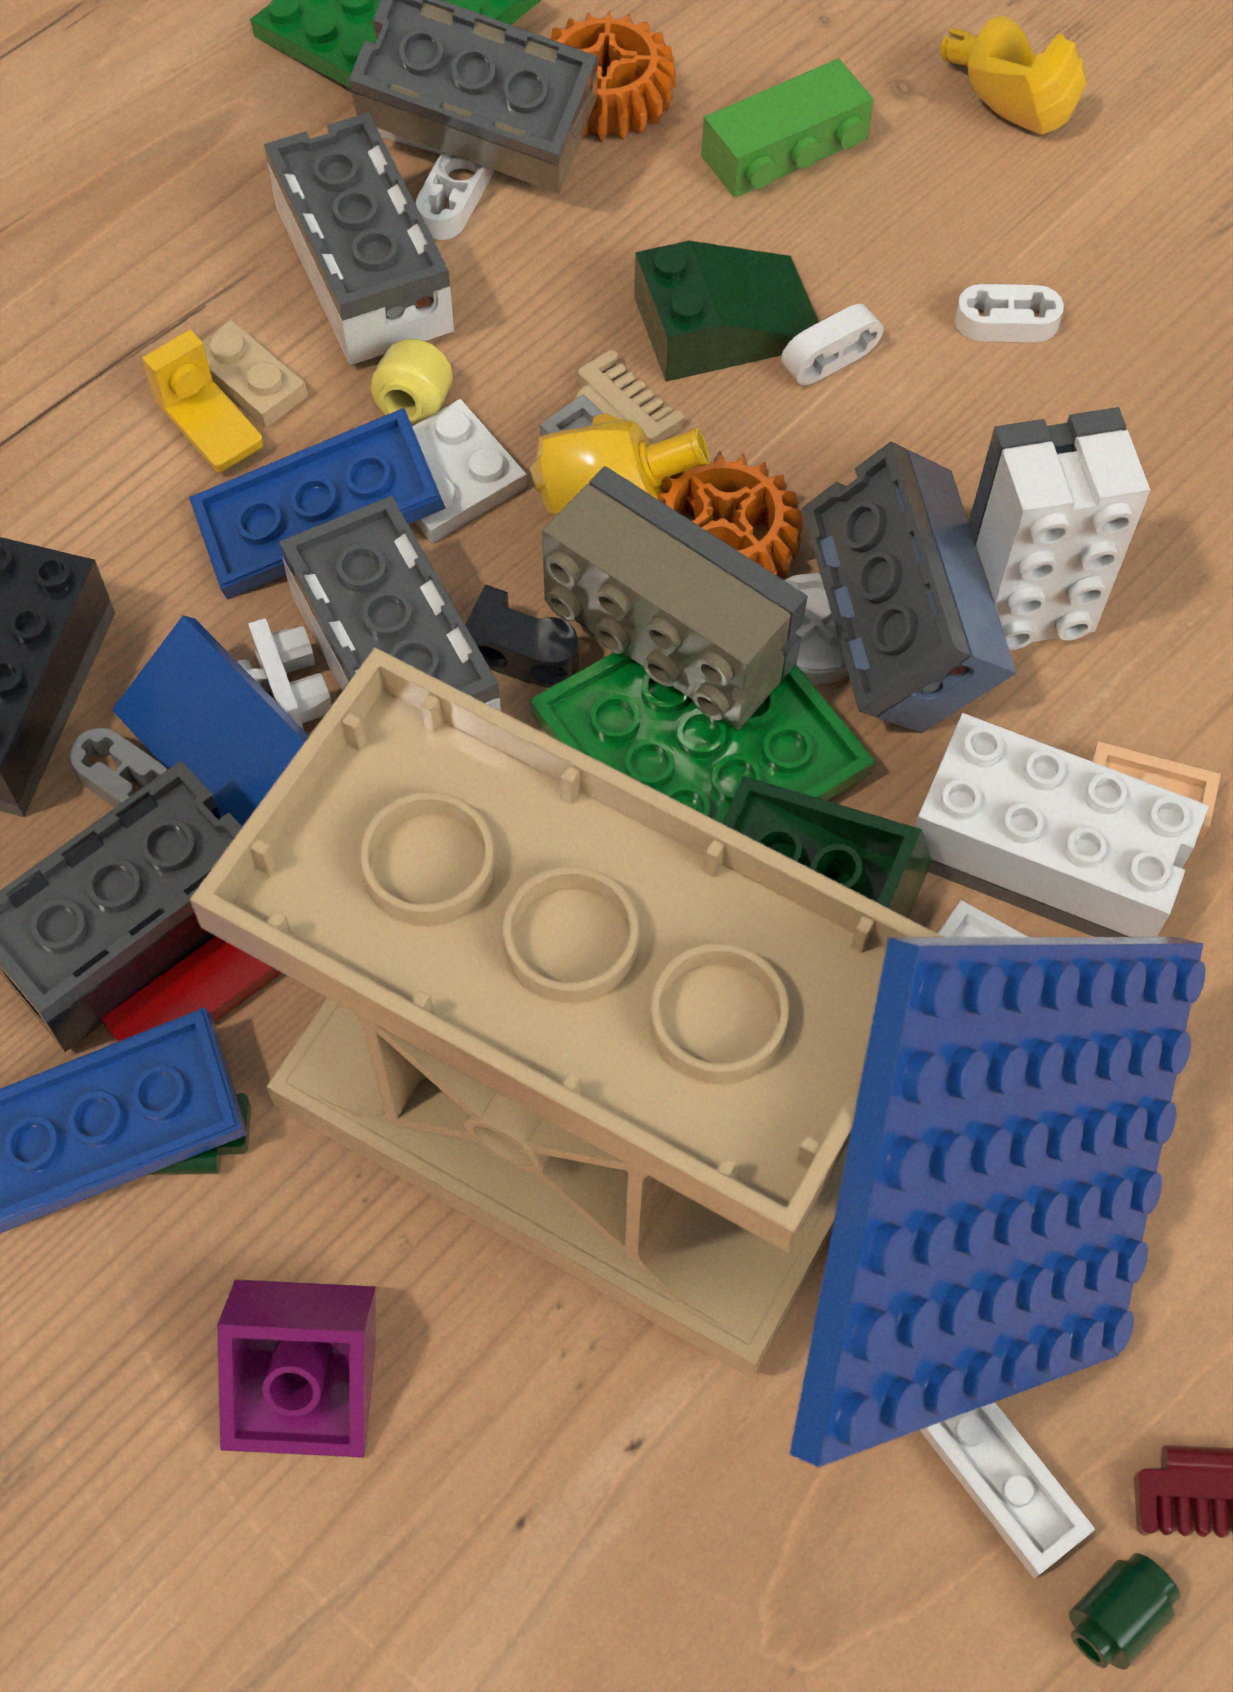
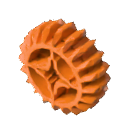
[550,11,676,142]
[657,450,803,576]

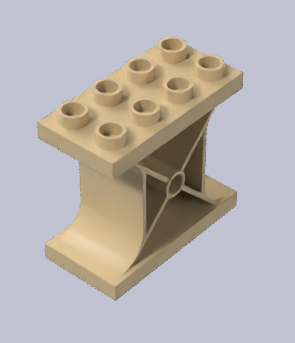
[190,648,943,1378]

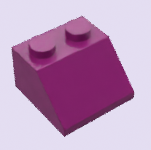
[217,1279,376,1458]

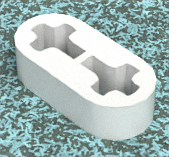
[954,284,1064,343]
[781,304,884,385]

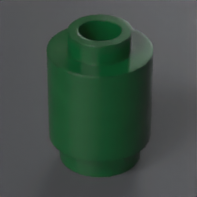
[1069,1553,1180,1670]

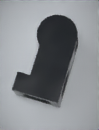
[465,584,578,688]

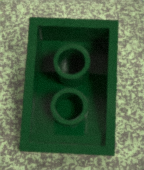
[634,241,819,382]
[722,776,932,918]

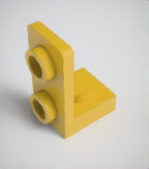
[142,329,264,472]

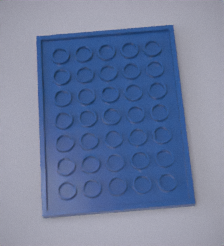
[789,937,1205,1468]

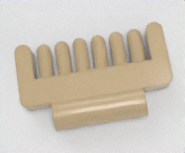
[575,350,684,444]

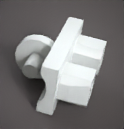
[237,618,332,729]

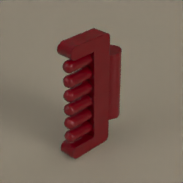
[1134,1445,1233,1538]

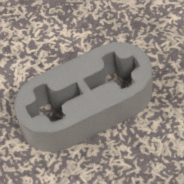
[69,728,167,808]

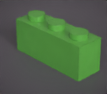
[701,58,874,198]

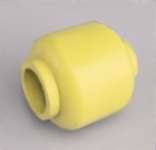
[370,339,453,425]

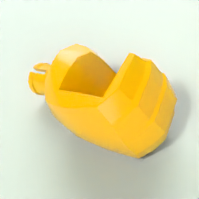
[941,15,1087,135]
[530,413,710,517]

